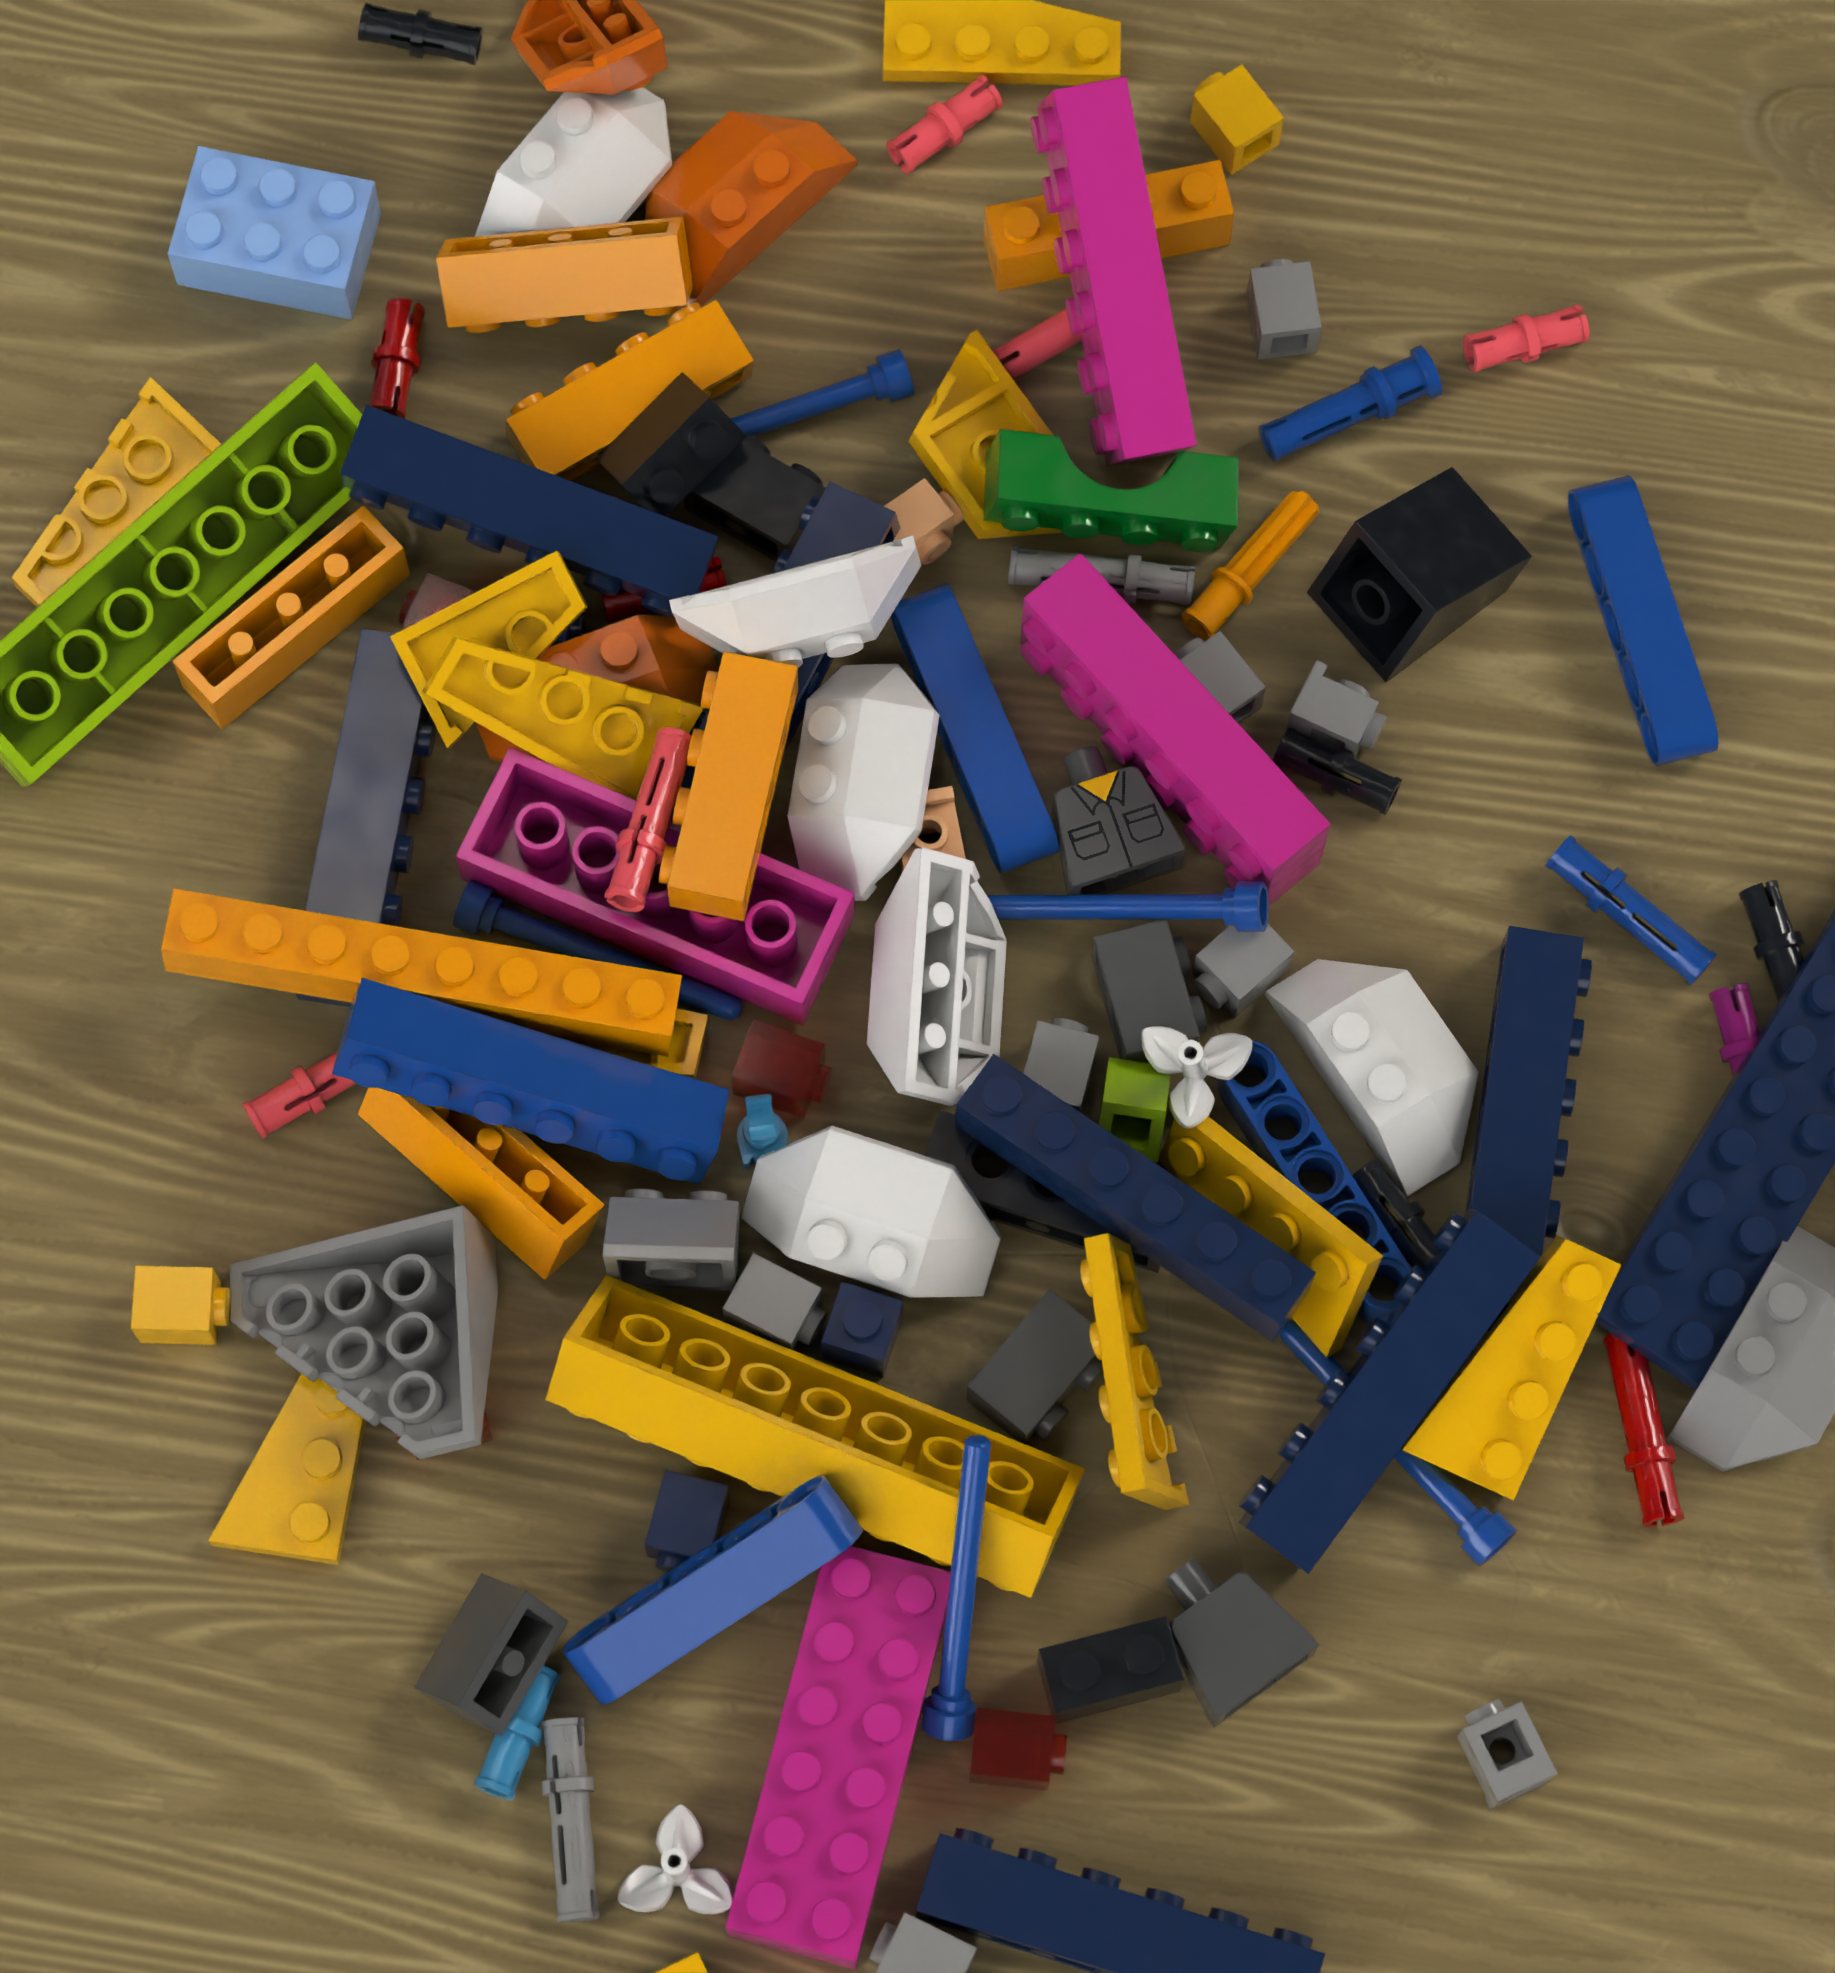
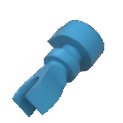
[737,1094,788,1170]

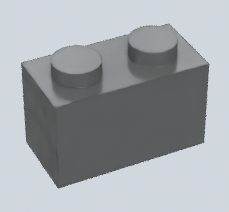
[1091,919,1207,1063]
[966,1289,1103,1445]
[414,1573,569,1736]

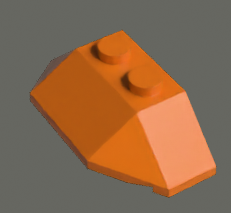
[510,0,667,95]
[645,111,858,310]
[475,615,719,764]

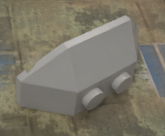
[1667,1226,1835,1472]

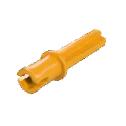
[1181,490,1319,641]

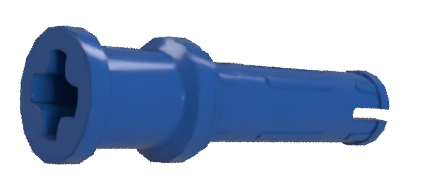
[1258,345,1443,462]

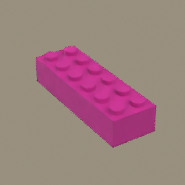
[1031,76,1197,467]
[1020,553,1331,906]
[456,747,855,1026]
[725,1546,951,1969]

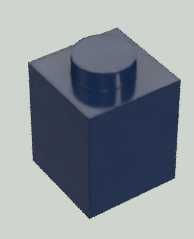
[821,1282,903,1378]
[645,1470,730,1572]

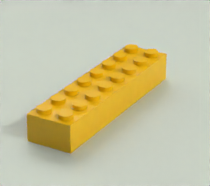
[545,1275,1085,1598]

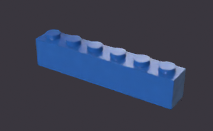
[332,978,729,1185]

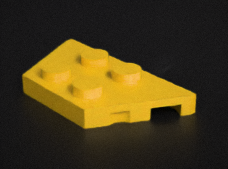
[908,330,1073,539]

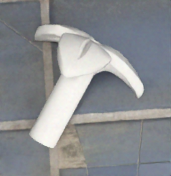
[1141,1026,1252,1129]
[618,1804,734,1914]

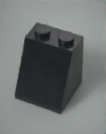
[1306,467,1532,682]

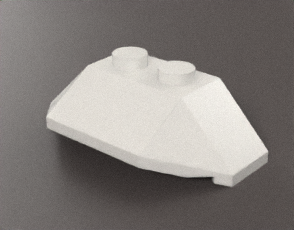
[475,87,672,237]
[669,535,921,667]
[787,664,940,901]
[867,847,1007,1106]
[1265,959,1479,1199]
[741,1126,1002,1298]

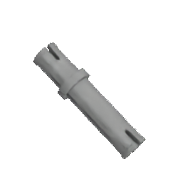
[1008,545,1196,606]
[542,1717,600,1923]

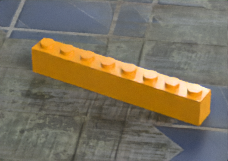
[161,888,682,1057]

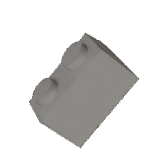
[603,1189,740,1291]

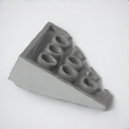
[230,1205,498,1459]

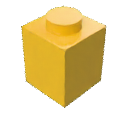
[1190,64,1284,175]
[131,1266,231,1345]

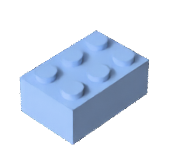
[168,146,381,320]

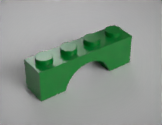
[984,429,1239,552]

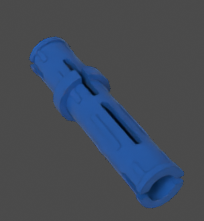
[1545,836,1717,985]

